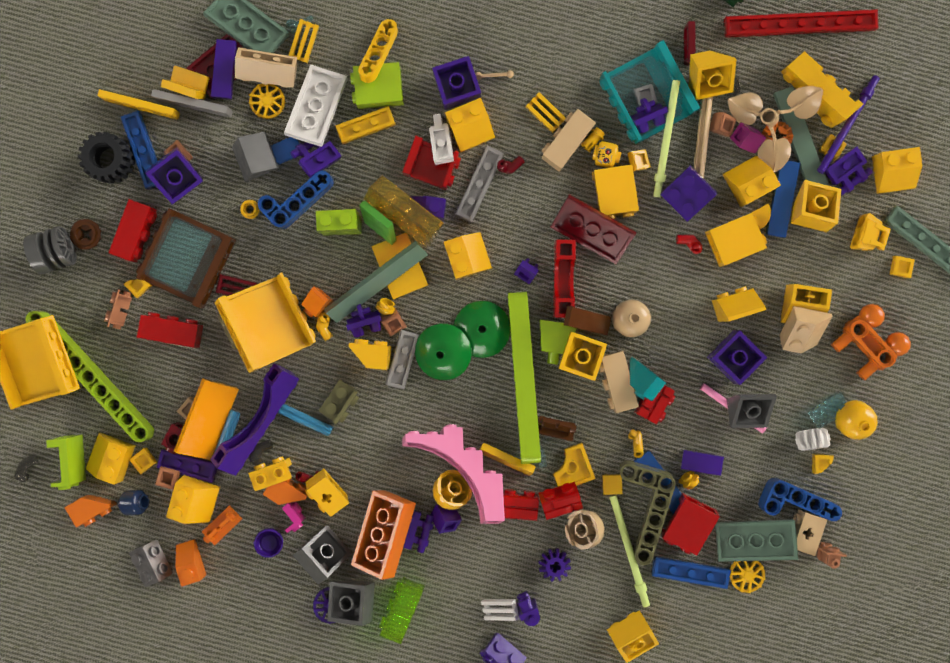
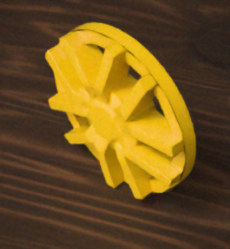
[249,84,285,119]
[730,561,766,593]

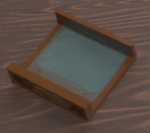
[136,208,236,308]

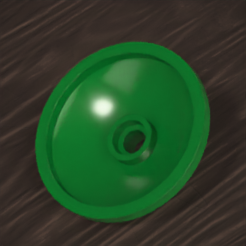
[454,301,510,358]
[415,323,472,380]

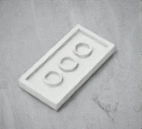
[284,64,347,147]

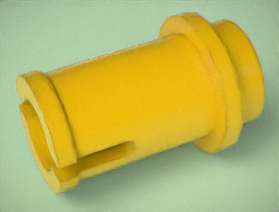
[581,127,605,152]

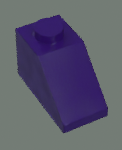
[406,196,446,221]

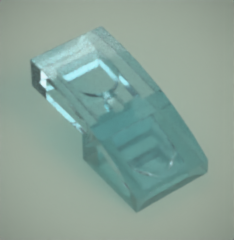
[808,391,846,428]

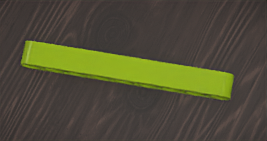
[508,292,541,464]
[25,311,154,442]

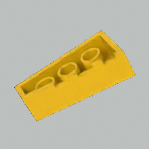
[781,51,863,128]

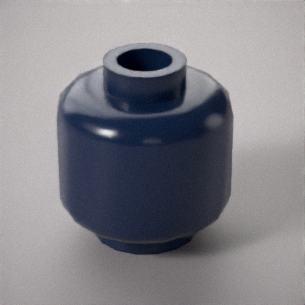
[118,490,149,516]

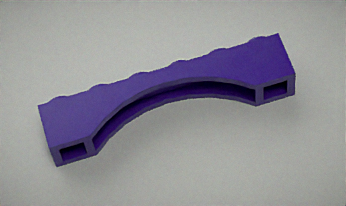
[210,363,299,476]

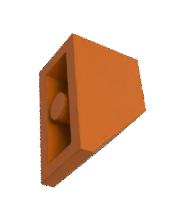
[301,286,333,318]
[176,539,206,587]

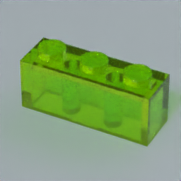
[378,577,424,644]

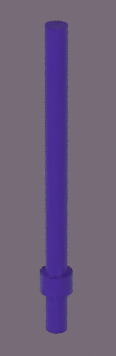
[817,75,880,174]

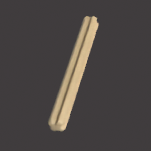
[694,97,713,178]

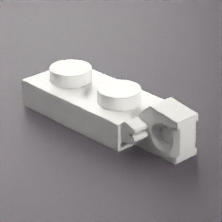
[429,114,454,165]

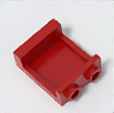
[402,136,461,190]
[661,493,720,556]

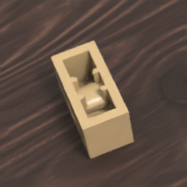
[793,509,827,556]

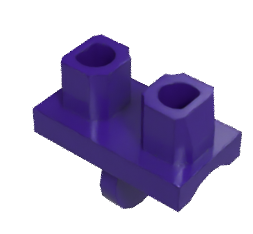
[630,98,668,133]
[346,304,381,338]
[517,591,540,626]

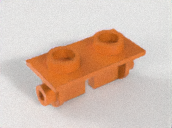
[202,505,243,545]

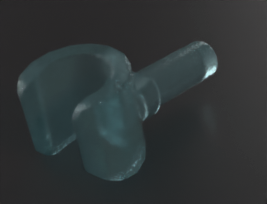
[286,15,314,33]

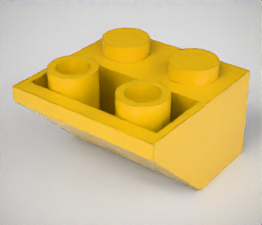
[780,284,832,323]
[349,339,392,370]

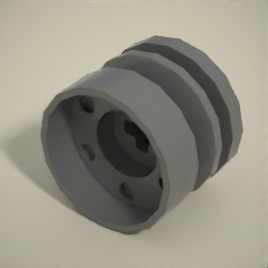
[23,226,77,274]

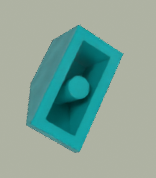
[630,357,666,401]

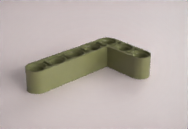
[619,460,676,565]

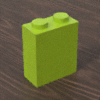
[350,62,404,109]
[316,209,362,236]

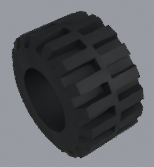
[78,132,135,184]

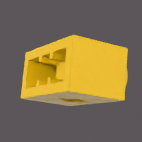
[305,469,349,517]

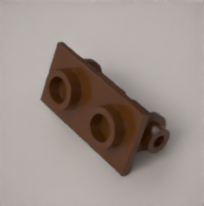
[538,416,577,441]

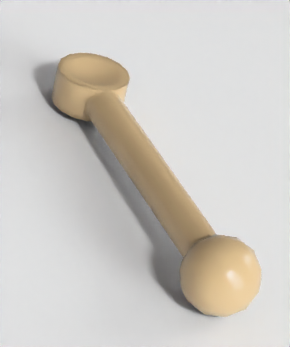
[475,70,514,80]

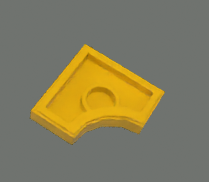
[553,442,596,487]

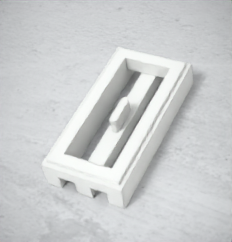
[481,599,519,621]

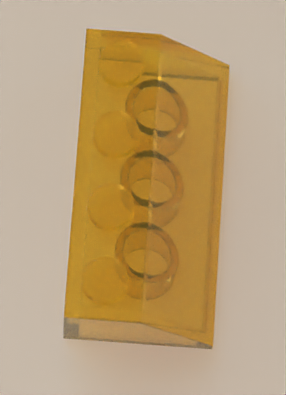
[364,175,444,248]

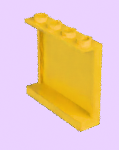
[215,273,316,373]
[0,315,80,410]

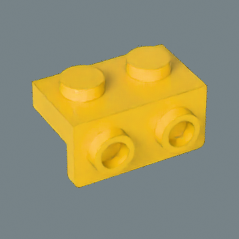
[248,456,292,491]

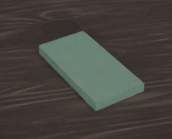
[203,0,289,53]
[715,519,799,562]

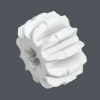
[795,428,830,451]

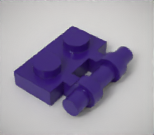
[290,138,342,178]
[825,146,873,196]
[403,510,434,553]

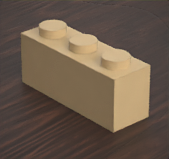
[235,47,297,88]
[541,109,596,172]
[599,351,639,413]

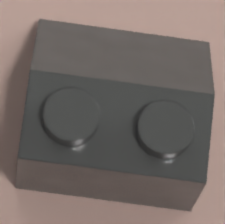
[292,525,352,584]
[327,580,375,626]

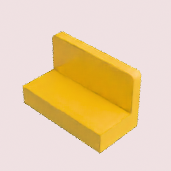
[161,66,209,100]

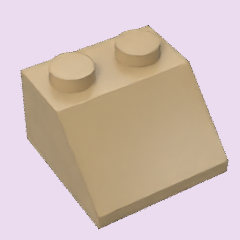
[780,306,832,353]

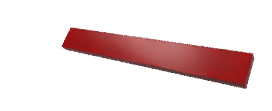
[724,9,879,38]

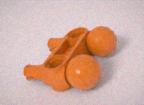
[831,304,911,380]

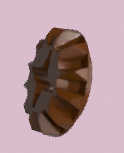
[70,219,102,250]

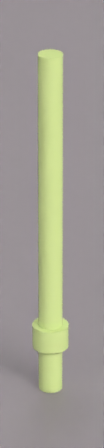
[653,80,680,198]
[609,495,650,607]

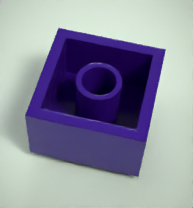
[432,56,481,110]
[145,147,203,204]
[660,165,717,222]
[707,330,767,385]

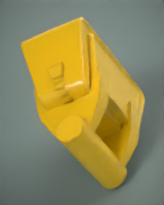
[850,213,891,251]

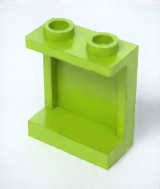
[46,434,86,490]

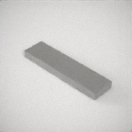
[151,89,233,118]
[455,146,504,223]

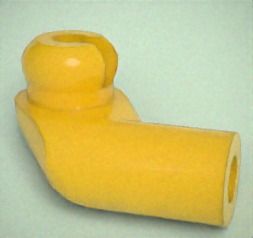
[316,312,333,341]
[628,429,644,458]

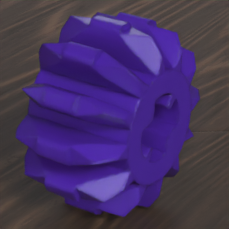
[538,548,571,582]

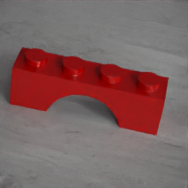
[553,240,576,318]

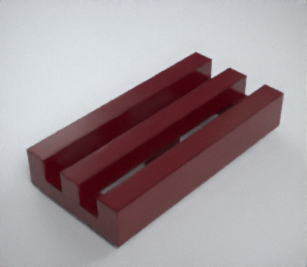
[684,21,696,65]
[216,274,258,296]

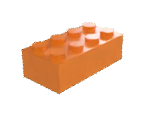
[351,490,416,580]

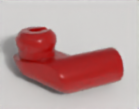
[676,235,702,254]

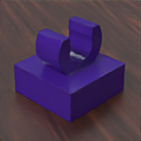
[514,258,539,285]

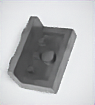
[129,540,173,587]

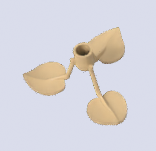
[728,86,823,173]

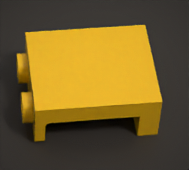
[592,165,639,219]
[705,213,767,267]

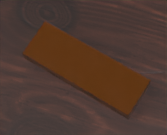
[564,306,612,336]

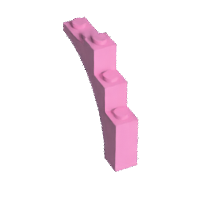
[402,424,505,524]

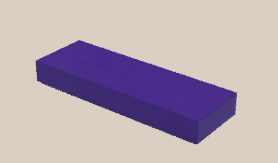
[211,39,237,100]
[156,449,217,483]

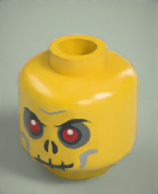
[592,141,621,168]

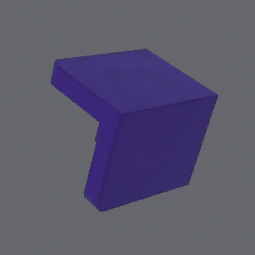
[431,503,462,534]

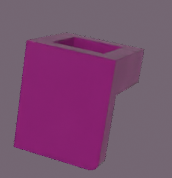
[730,122,766,153]

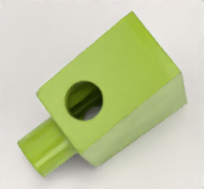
[539,320,577,365]

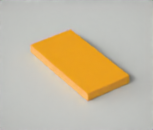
[174,378,239,460]

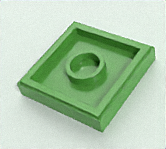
[359,201,396,245]

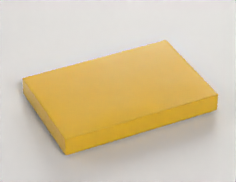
[371,232,428,300]

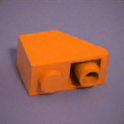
[263,478,308,505]
[65,494,117,528]

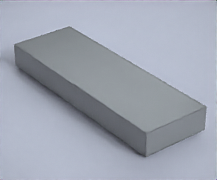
[385,329,420,390]

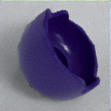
[254,528,283,558]

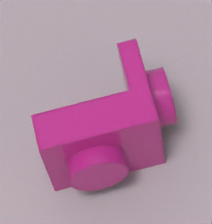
[282,502,305,533]

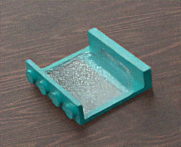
[599,40,700,144]

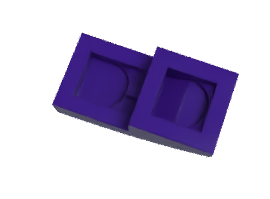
[681,450,724,476]

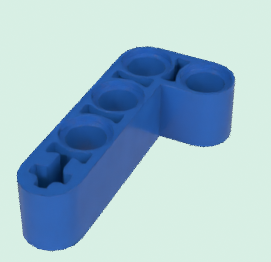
[258,170,334,229]
[758,478,842,521]

